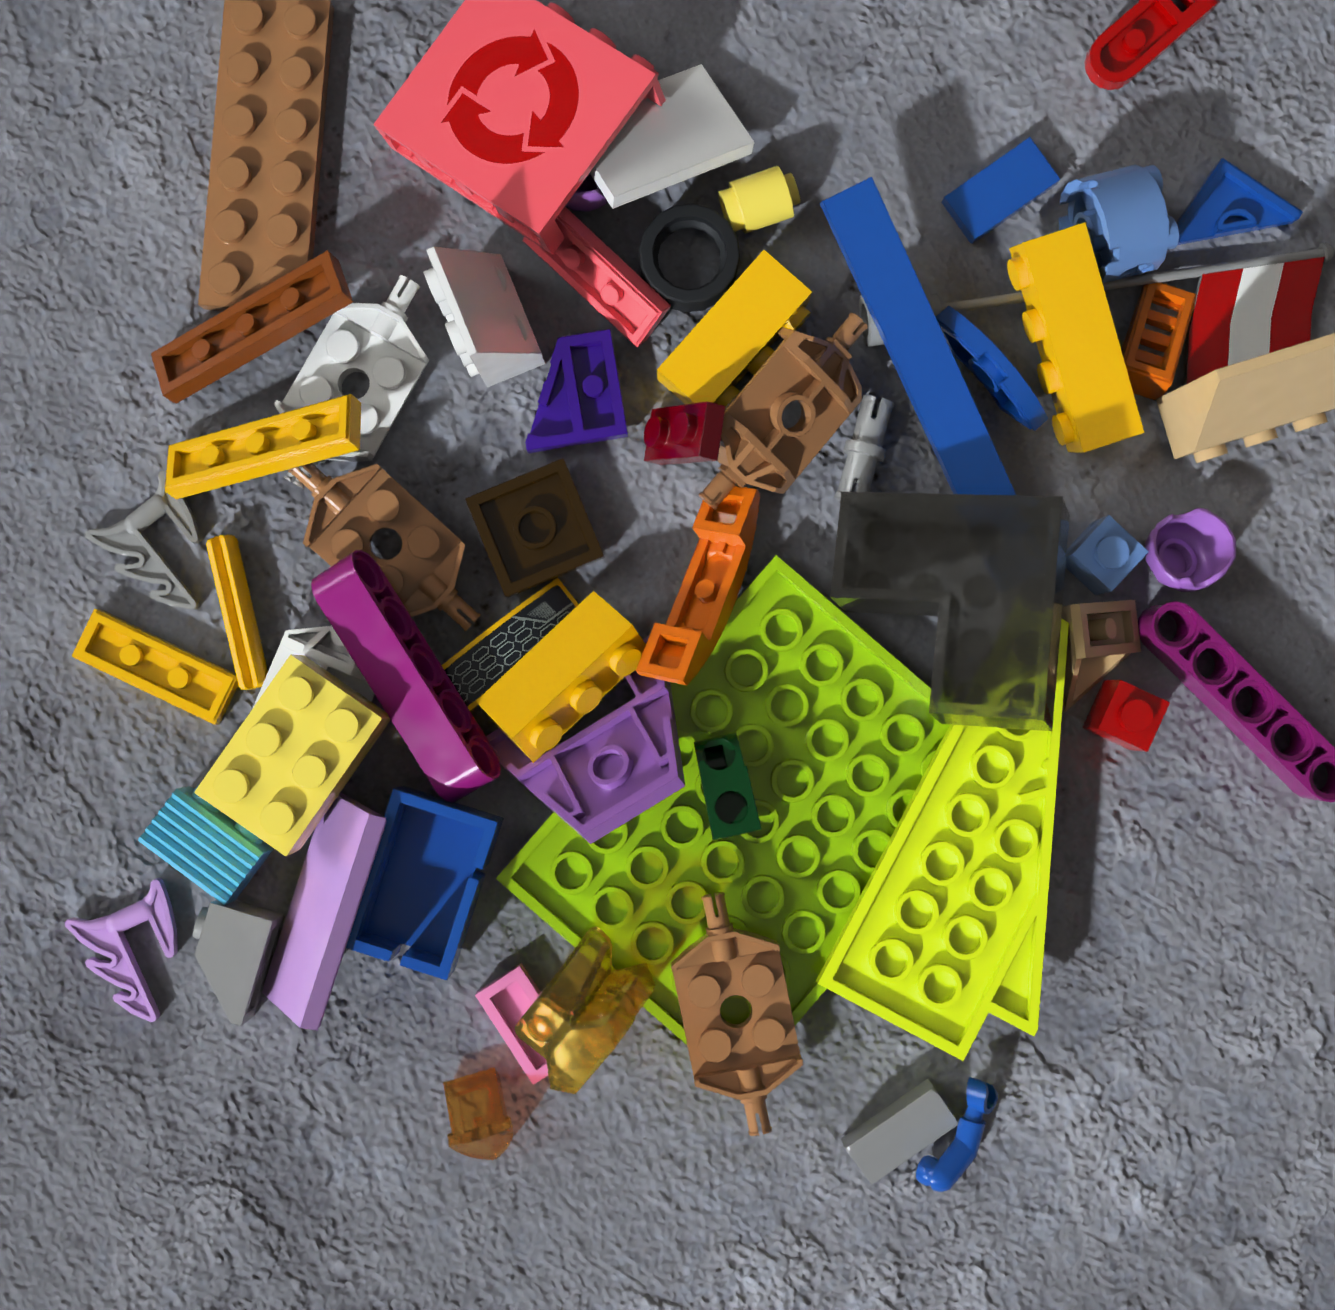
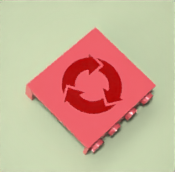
[373,0,666,255]

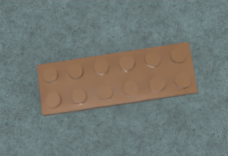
[198,0,334,311]

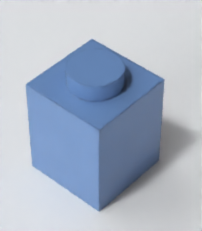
[1057,515,1149,595]

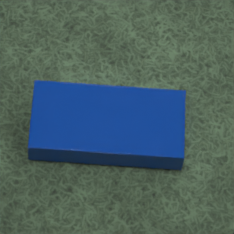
[941,137,1061,245]

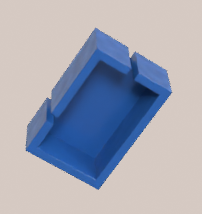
[346,786,504,980]

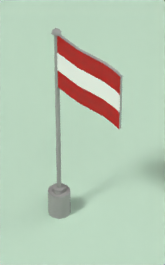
[859,243,1334,385]

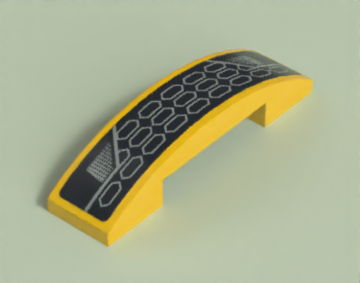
[441,578,579,712]

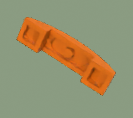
[636,486,760,686]

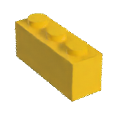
[657,250,812,410]
[475,591,646,763]

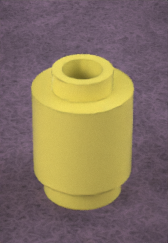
[718,166,800,234]

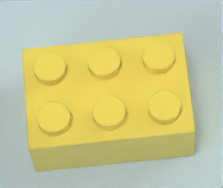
[194,654,391,856]

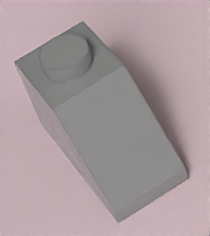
[193,900,285,1026]

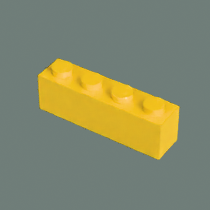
[1007,222,1145,453]

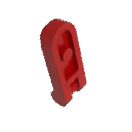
[1084,0,1220,90]

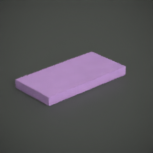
[262,793,387,1031]

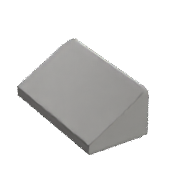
[841,1079,958,1184]

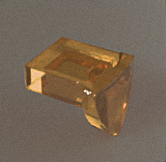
[443,1067,513,1160]

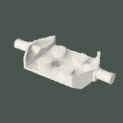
[274,275,429,489]

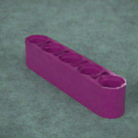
[311,550,501,803]
[1138,601,1335,802]

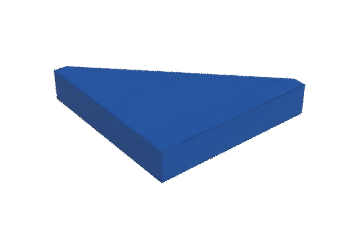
[1176,158,1303,245]

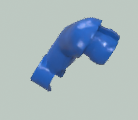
[916,1077,998,1192]

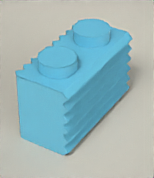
[138,785,273,905]

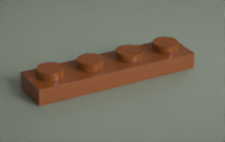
[151,250,353,404]

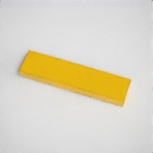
[165,394,361,500]

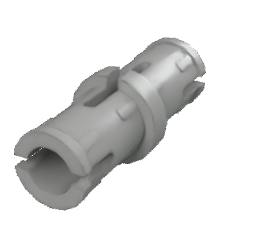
[834,395,895,507]

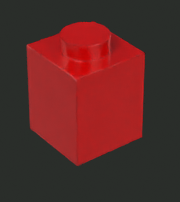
[1082,680,1170,752]

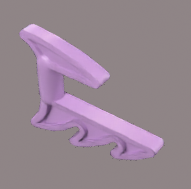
[65,878,178,1022]

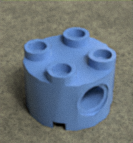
[1059,164,1179,284]

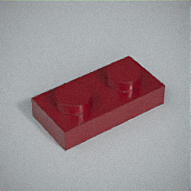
[644,401,726,465]

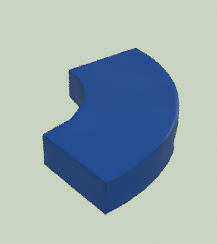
[936,305,1049,431]

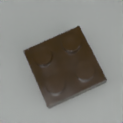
[465,458,605,598]

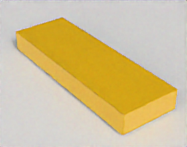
[72,608,238,725]

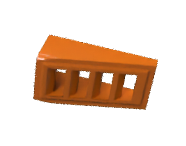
[1121,282,1196,400]

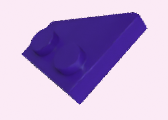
[525,329,628,453]

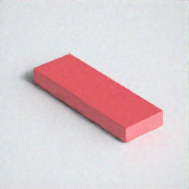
[522,207,671,347]

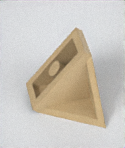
[1052,600,1141,713]

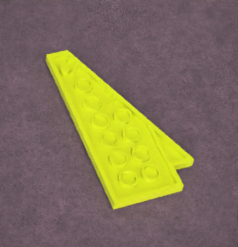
[816,597,1069,1061]

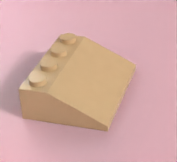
[1156,333,1335,463]

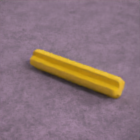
[206,534,268,690]

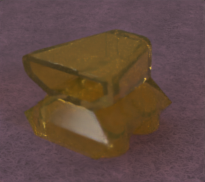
[515,926,655,1094]

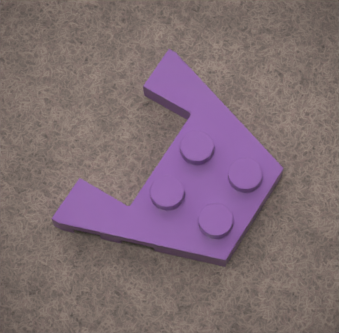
[486,635,685,844]

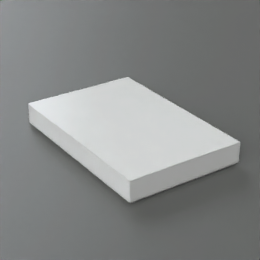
[590,64,754,209]

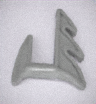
[84,471,201,610]

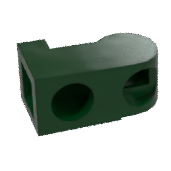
[694,732,761,841]

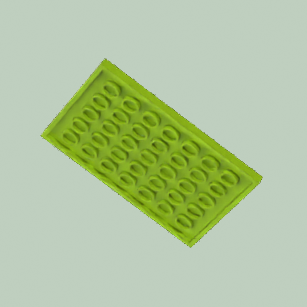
[496,555,957,1045]

